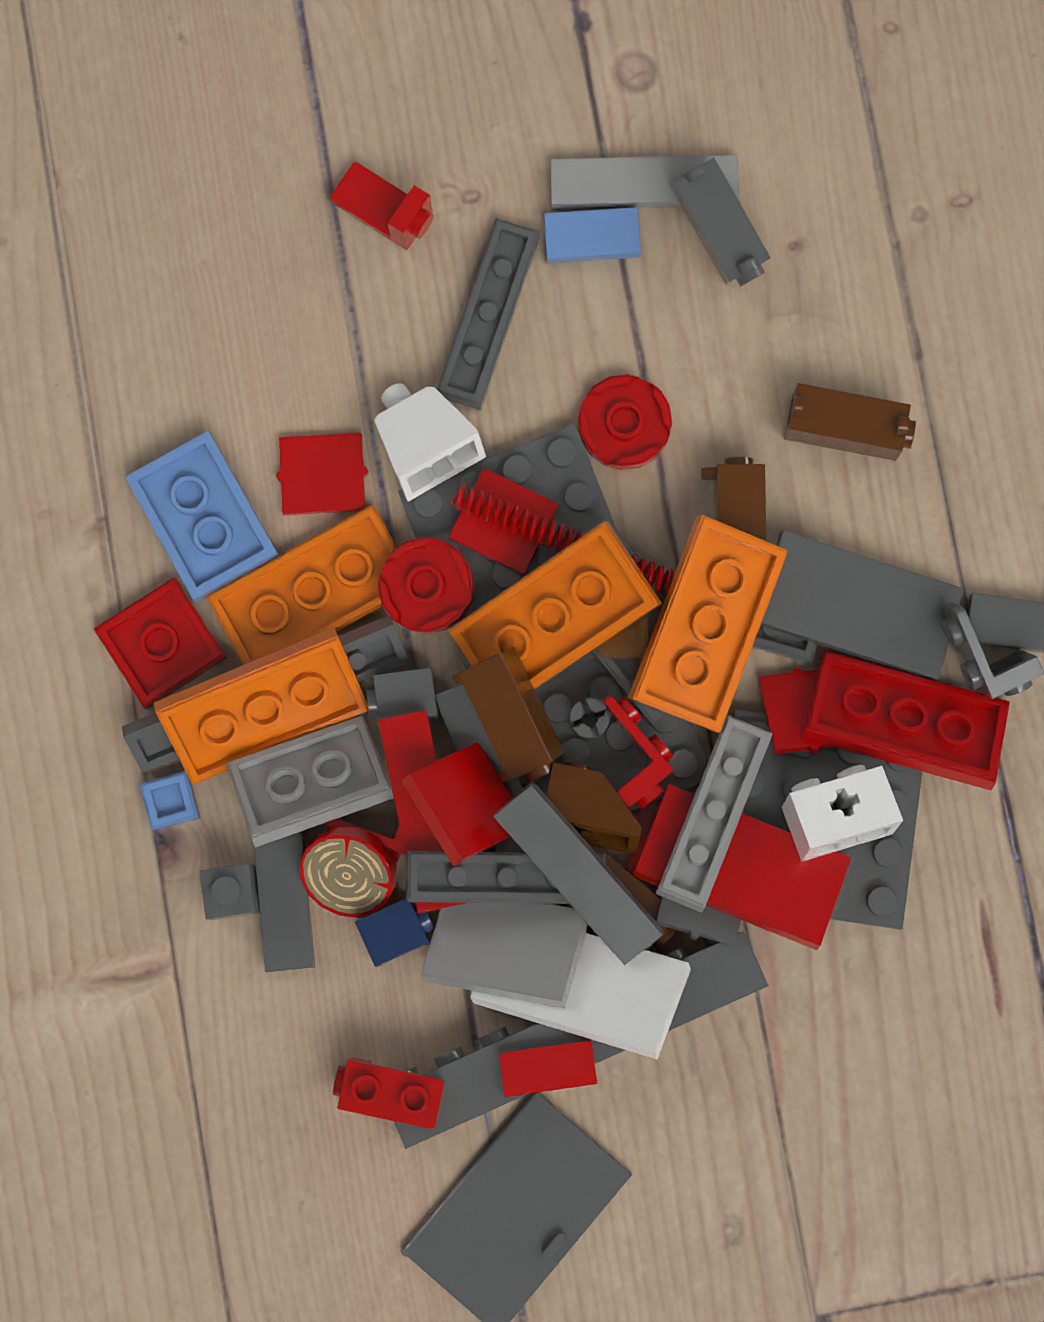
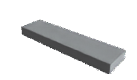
[551,155,739,210]
[655,715,773,913]

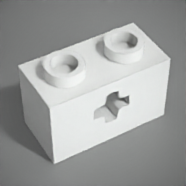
[781,765,903,862]

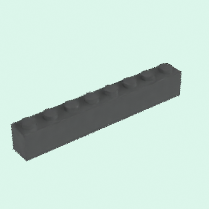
[394,931,769,1149]

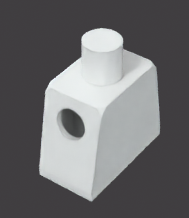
[374,383,486,502]

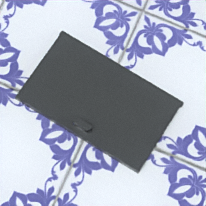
[401,1092,632,1322]

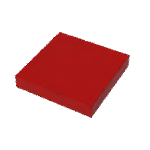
[94,577,227,710]
[401,742,512,866]

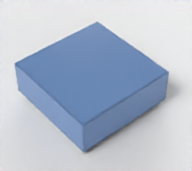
[139,771,201,831]

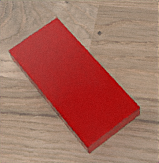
[499,1040,598,1097]

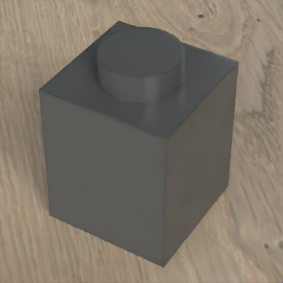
[366,668,440,722]
[200,863,260,920]

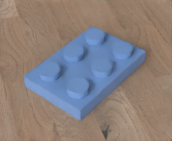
[125,431,279,602]

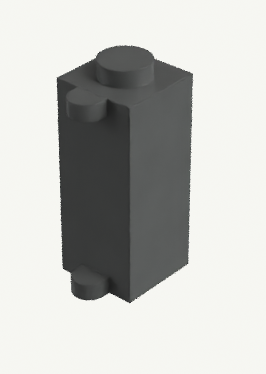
[670,157,771,287]

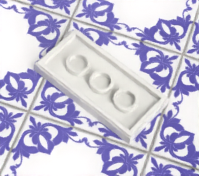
[471,933,691,1059]

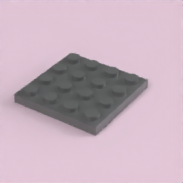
[733,709,922,930]

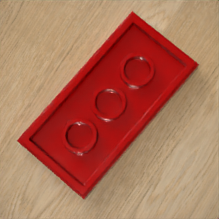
[802,650,1010,791]
[632,784,852,950]

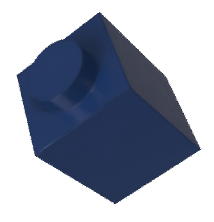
[355,899,435,967]

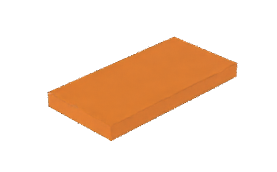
[206,504,397,665]
[628,515,788,733]
[448,521,662,689]
[153,628,369,785]

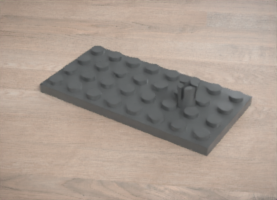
[398,424,708,811]

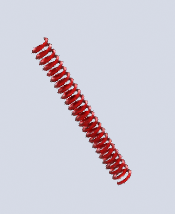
[450,483,673,597]

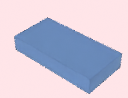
[544,207,641,264]

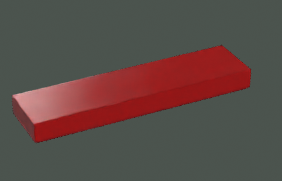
[378,710,467,914]

